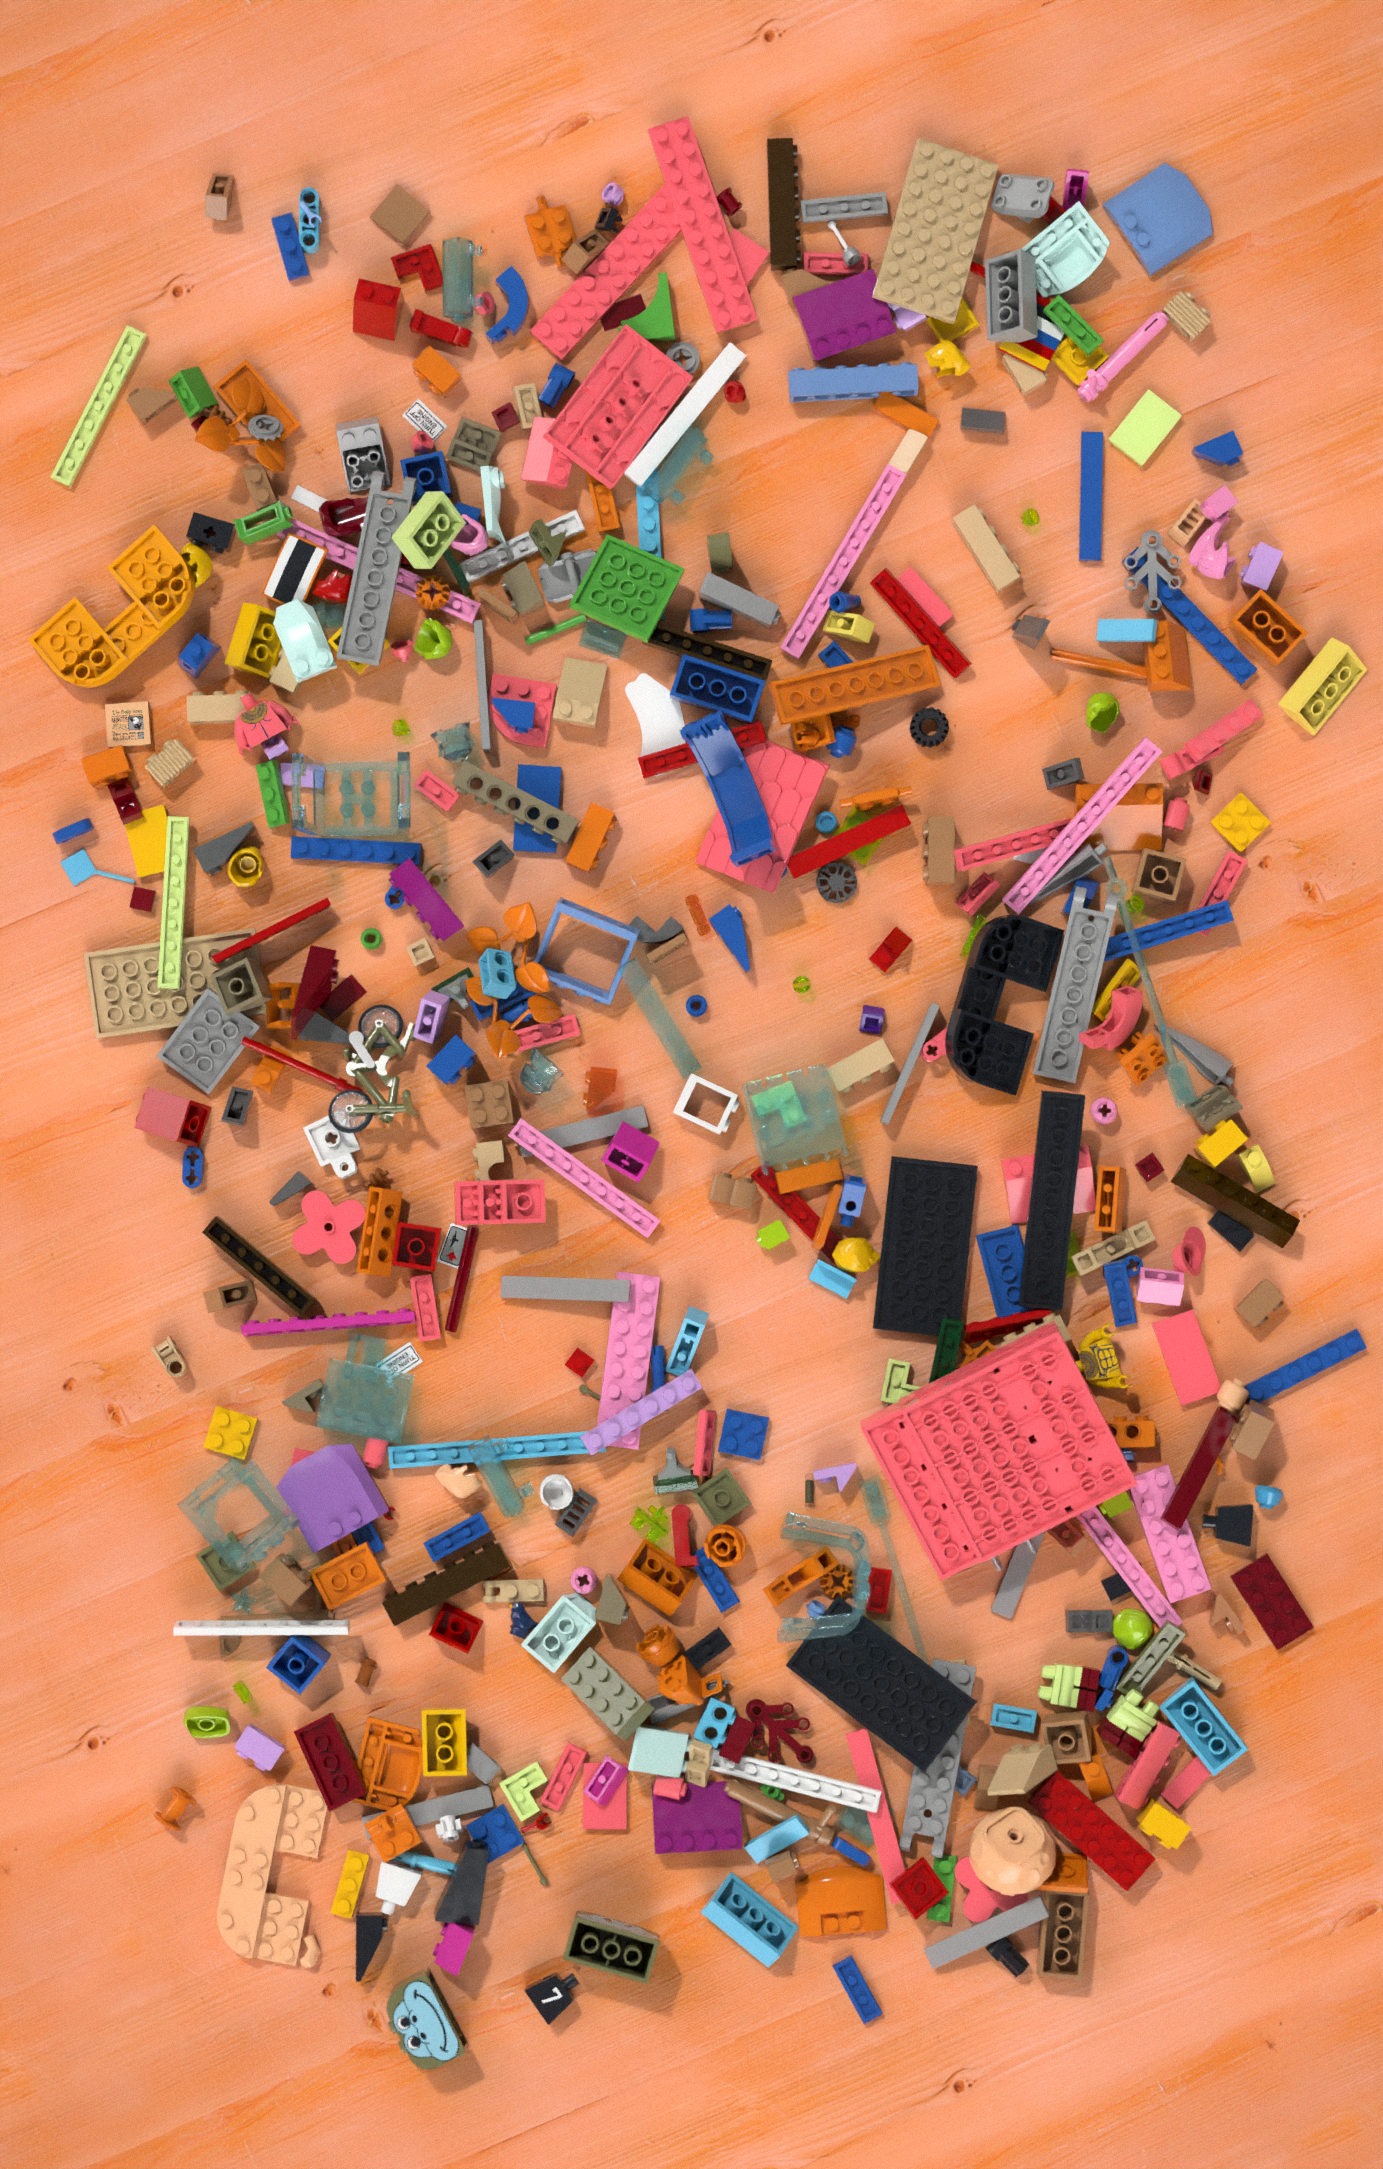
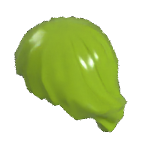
[414,618,453,659]
[1086,692,1120,733]
[1113,1609,1153,1650]

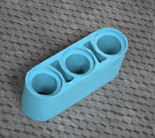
[299,187,321,254]

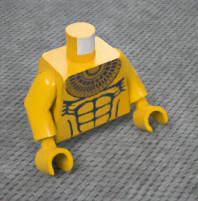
[1075,1322,1132,1389]

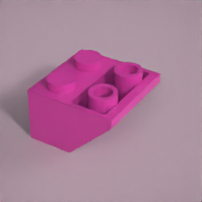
[601,1121,660,1183]

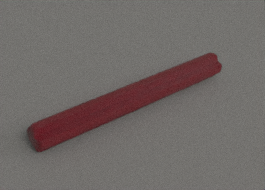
[445,1226,479,1332]

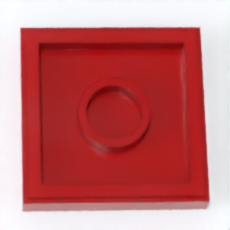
[889,1857,949,1920]

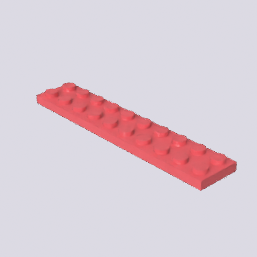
[648,116,757,334]
[530,184,681,361]

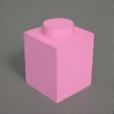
[1199,485,1238,523]

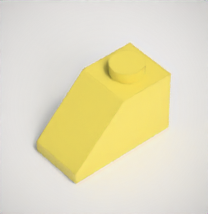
[822,610,875,643]
[1236,1144,1275,1193]

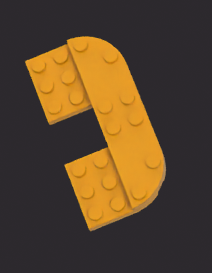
[28,524,195,688]

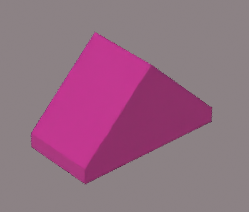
[1062,169,1089,209]

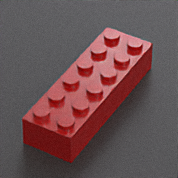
[1027,1770,1156,1891]

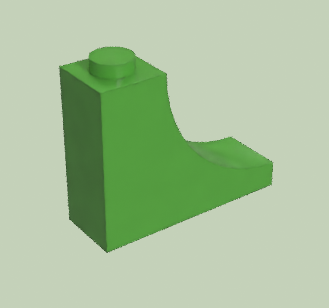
[618,272,675,343]

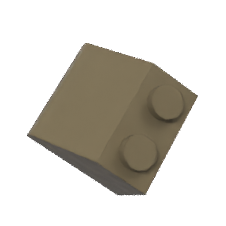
[501,561,544,617]
[210,958,273,1015]
[595,1573,629,1625]

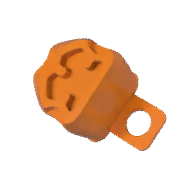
[657,1655,723,1705]

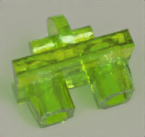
[629,1505,668,1543]

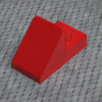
[868,927,912,973]

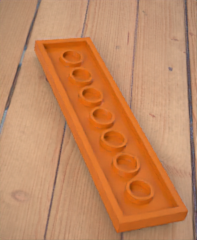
[768,645,941,725]

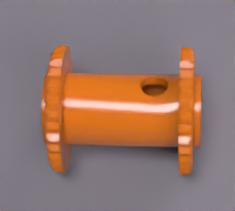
[154,1786,197,1831]

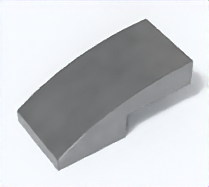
[1065,1610,1113,1633]

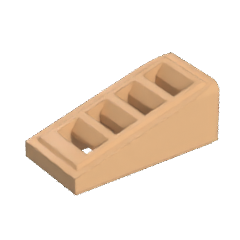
[1167,498,1206,547]

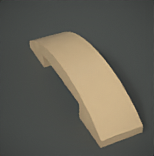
[1071,1220,1155,1276]

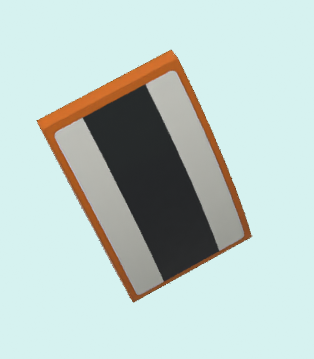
[261,532,329,605]

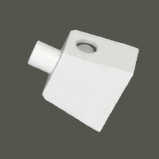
[376,1860,422,1915]

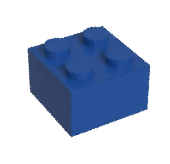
[400,451,454,506]
[426,1035,477,1086]
[266,1635,331,1694]

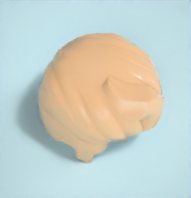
[435,1464,483,1498]

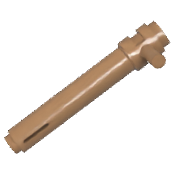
[216,1586,335,1620]
[724,1779,836,1846]

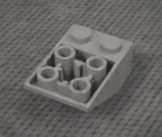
[336,416,391,492]

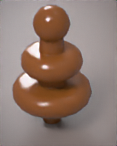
[206,405,233,426]
[363,1168,389,1188]

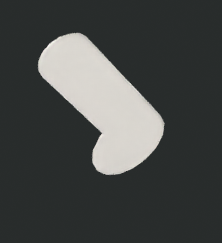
[349,1031,375,1068]

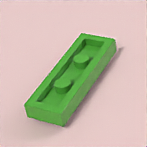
[1043,295,1104,356]
[256,760,290,828]
[927,1854,957,1922]

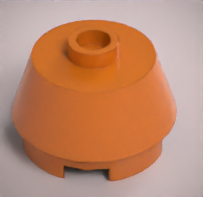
[704,1524,747,1567]
[636,1624,679,1667]

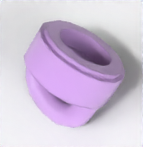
[602,182,624,207]

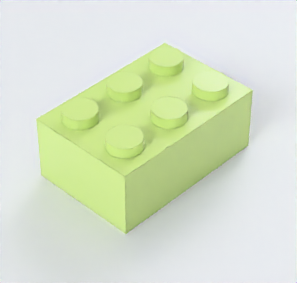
[391,492,466,569]

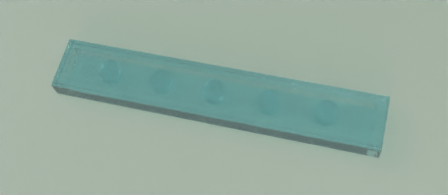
[617,958,701,1078]

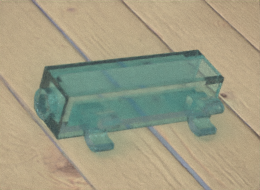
[443,237,482,323]
[643,427,714,506]
[469,1435,534,1518]

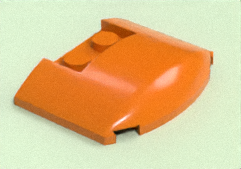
[352,1716,423,1811]
[795,1866,887,1937]

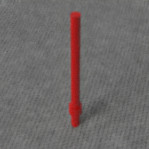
[241,1036,362,1097]

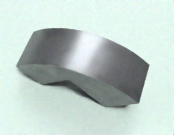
[629,916,684,944]

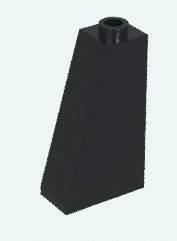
[434,1839,489,1925]

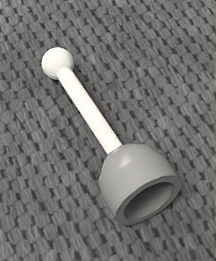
[828,220,862,266]

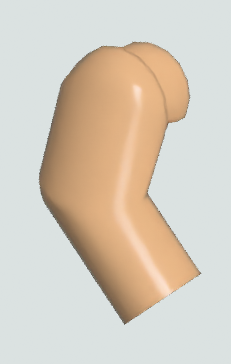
[301,1934,320,1968]

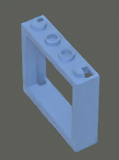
[534,898,641,1005]

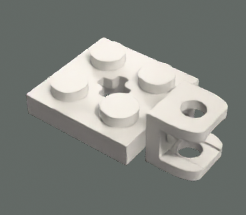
[303,1109,361,1179]

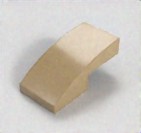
[685,1739,713,1787]

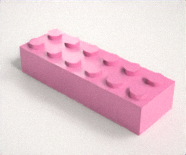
[1128,1464,1211,1603]

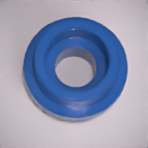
[686,995,707,1017]

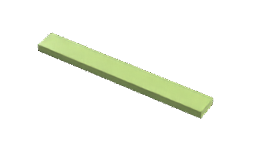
[51,325,147,488]
[158,816,190,989]

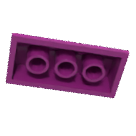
[388,857,464,941]

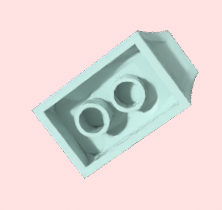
[480,466,506,546]
[273,599,338,683]
[521,1592,596,1673]

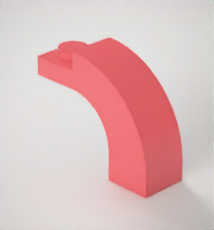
[1079,985,1143,1050]

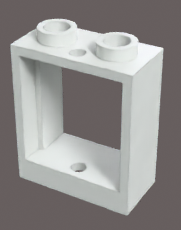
[673,1073,740,1135]

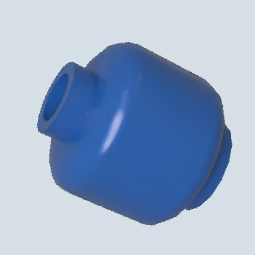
[826,725,857,758]

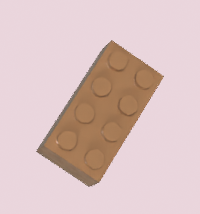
[1036,1890,1089,1980]

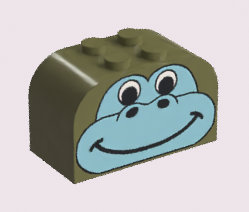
[563,1911,660,1984]
[387,1967,469,2070]

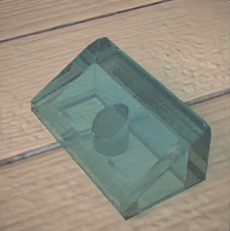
[579,620,628,659]

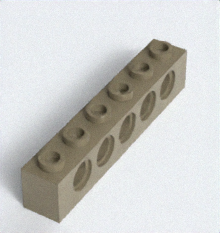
[452,760,580,845]

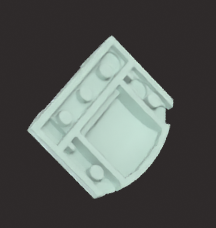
[1022,201,1111,297]

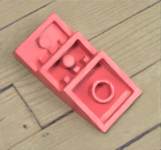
[454,1179,546,1225]

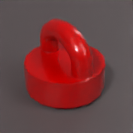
[724,381,746,403]

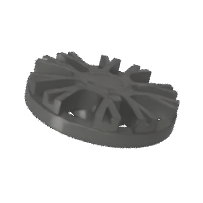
[817,863,857,903]

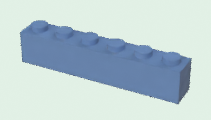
[788,362,919,403]

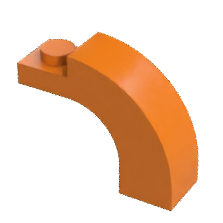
[762,1546,839,1607]

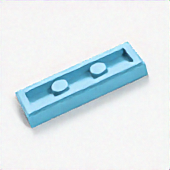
[1096,619,1158,642]
[744,1814,810,1863]

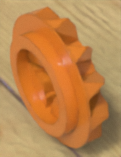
[415,575,450,610]
[821,1564,855,1598]

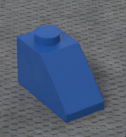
[1191,430,1244,467]
[492,697,536,734]
[1061,876,1099,916]

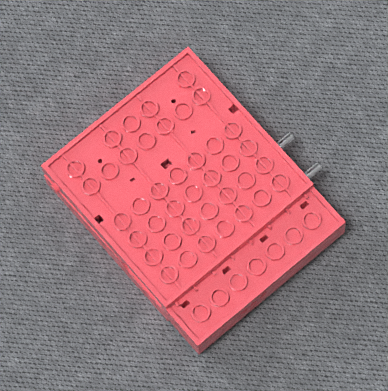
[860,1320,1138,1581]

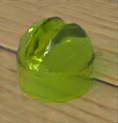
[1020,508,1039,527]
[392,719,410,736]
[1126,896,1144,914]
[793,976,811,993]

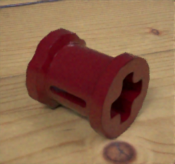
[716,187,743,217]

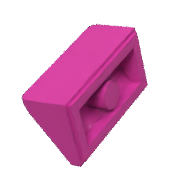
[583,1755,628,1806]

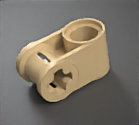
[151,1335,188,1377]

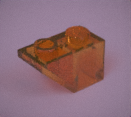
[583,1067,617,1111]

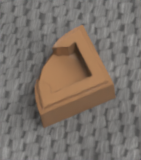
[219,1635,242,1657]

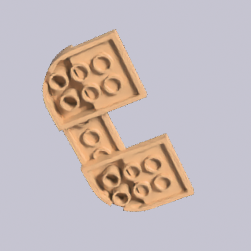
[217,1783,327,1966]

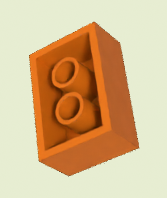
[1228,589,1308,668]

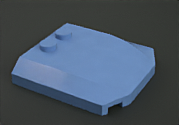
[1102,163,1213,276]

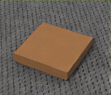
[370,184,430,245]
[477,587,519,624]
[646,933,687,965]

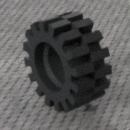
[910,707,949,748]

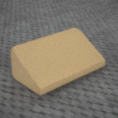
[889,428,928,476]

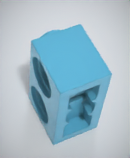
[478,948,517,999]
[693,1696,737,1748]

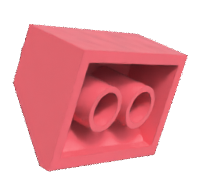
[520,417,573,490]

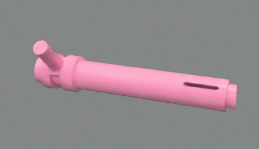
[1076,311,1168,402]

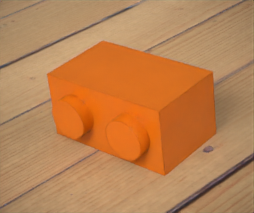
[412,345,462,398]
[81,745,133,787]

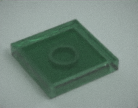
[442,549,472,597]

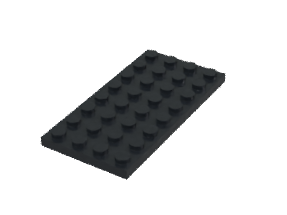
[873,1156,978,1336]
[786,1595,977,1773]

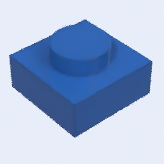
[1095,1687,1114,1711]

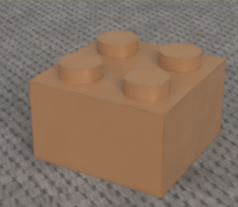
[1131,848,1186,903]
[464,1079,515,1130]
[1230,1399,1275,1460]

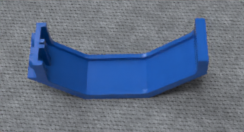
[679,710,777,867]

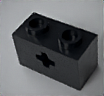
[186,512,236,554]

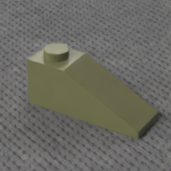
[707,532,733,575]

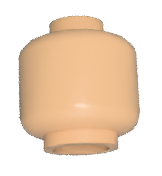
[1217,1378,1249,1412]

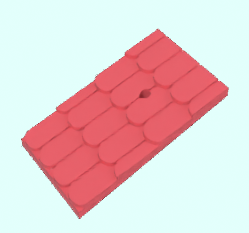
[543,324,693,490]
[695,740,830,893]

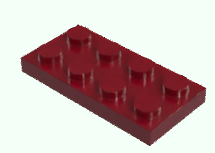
[1230,1553,1314,1651]
[294,1713,369,1812]

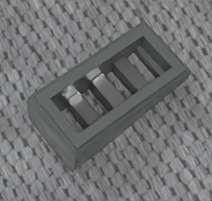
[269,1171,312,1206]
[555,1488,597,1537]

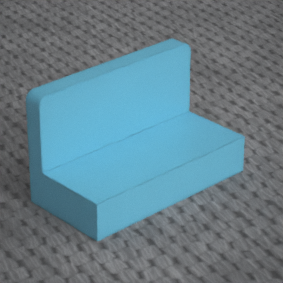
[808,1259,857,1299]

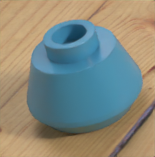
[1254,1485,1284,1509]

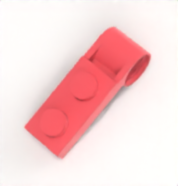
[1159,746,1224,781]

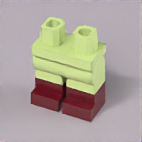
[1038,1663,1100,1712]
[1096,1689,1160,1758]

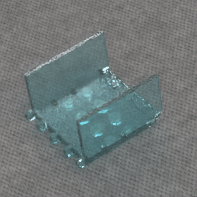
[742,1063,848,1176]

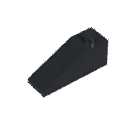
[356,1912,388,1982]

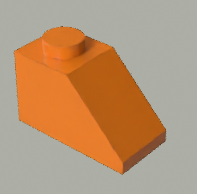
[250,1045,291,1093]
[1077,1751,1112,1800]

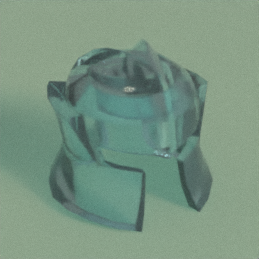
[430,722,476,764]
[520,1047,564,1094]

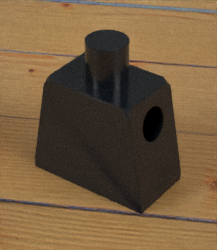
[1202,1504,1253,1546]

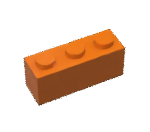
[565,802,617,873]
[1094,1166,1126,1234]

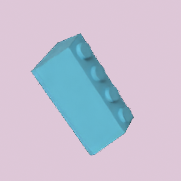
[1159,1676,1248,1776]
[700,1872,799,1968]

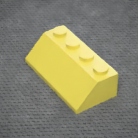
[1278,637,1368,736]

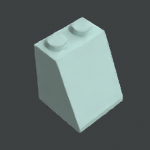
[628,1723,692,1778]

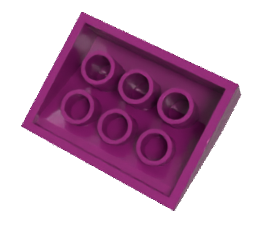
[792,269,896,361]
[652,1780,742,1854]

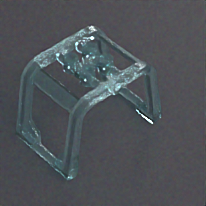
[291,752,411,836]
[177,1457,300,1573]
[777,1512,871,1643]

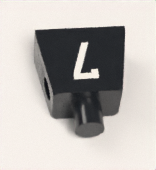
[524,1972,580,2025]

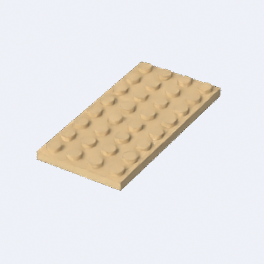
[872,138,998,324]
[84,928,266,1039]

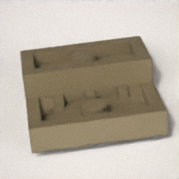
[446,417,502,472]
[1185,1082,1243,1132]

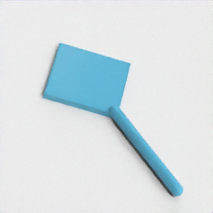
[60,849,135,886]

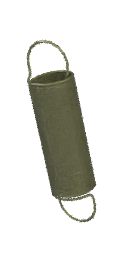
[805,1473,814,1510]

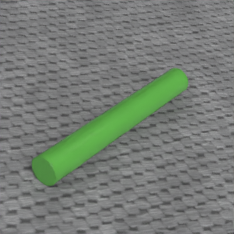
[525,614,587,646]

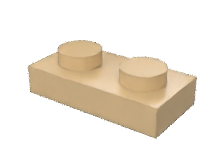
[512,383,542,430]

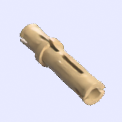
[1166,1649,1222,1691]

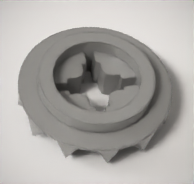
[666,342,700,374]
[248,415,283,442]

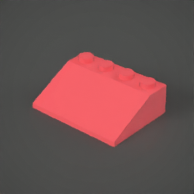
[1001,1146,1096,1224]

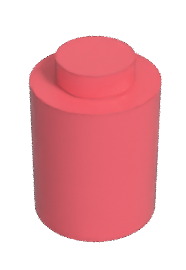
[1162,797,1190,831]
[362,1435,389,1469]
[653,1775,687,1800]

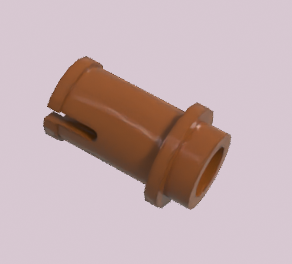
[355,1657,377,1687]

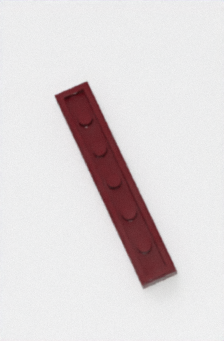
[1160,1407,1238,1530]

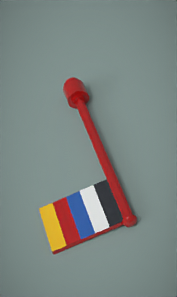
[969,261,1064,373]

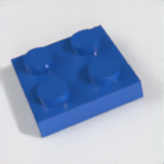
[718,1409,769,1460]
[466,1803,525,1864]

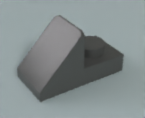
[1042,758,1085,790]
[473,839,515,878]
[221,1086,253,1126]

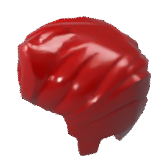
[313,569,352,604]

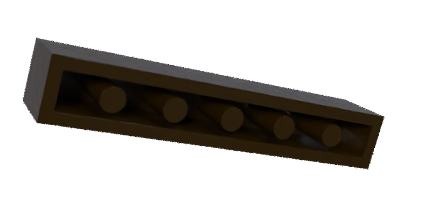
[767,138,801,271]
[643,623,772,684]
[1171,1154,1300,1248]
[202,1216,318,1316]
[382,1540,511,1626]

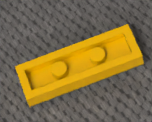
[1092,959,1143,1022]
[330,1849,370,1919]

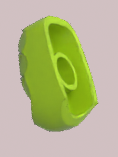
[184,1706,231,1738]

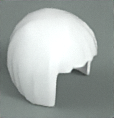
[539,1474,574,1510]

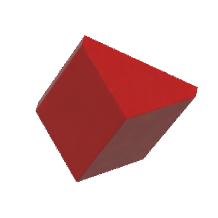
[429,1602,484,1654]

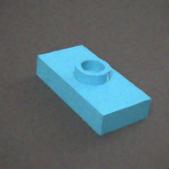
[990,1703,1037,1733]

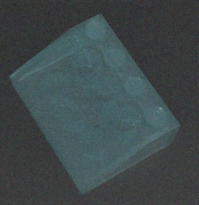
[315,1358,415,1444]

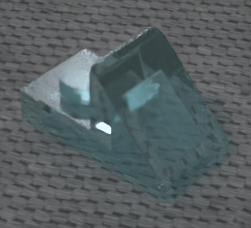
[311,603,347,628]

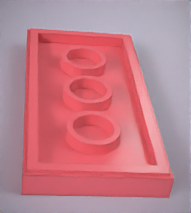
[1152,1309,1221,1406]

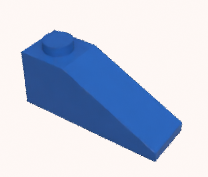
[709,904,750,973]

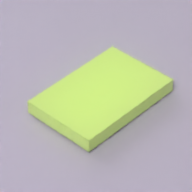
[1108,389,1182,467]

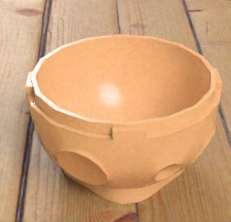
[969,1806,1056,1896]

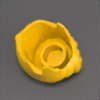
[924,341,971,377]
[180,542,213,588]
[227,846,265,887]
[832,1237,880,1273]

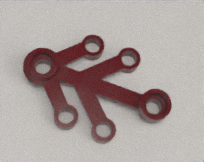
[746,1699,813,1763]

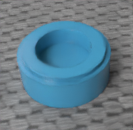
[815,811,837,834]

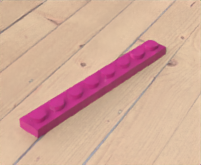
[241,1308,417,1337]

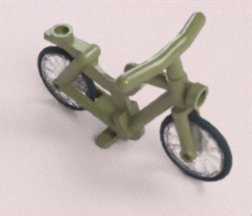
[328,1005,420,1133]

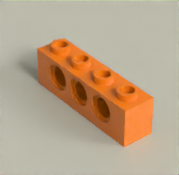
[356,1187,403,1277]
[1104,1416,1155,1448]

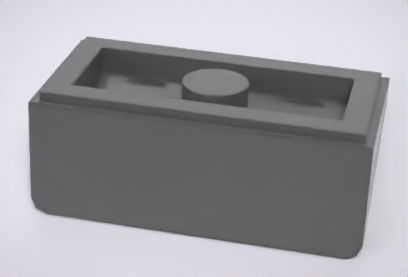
[960,408,1005,434]

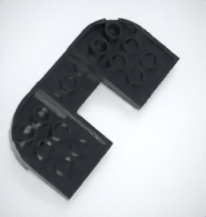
[945,915,1064,1096]

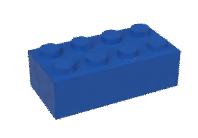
[670,654,765,724]

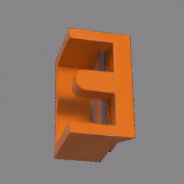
[266,982,300,1029]

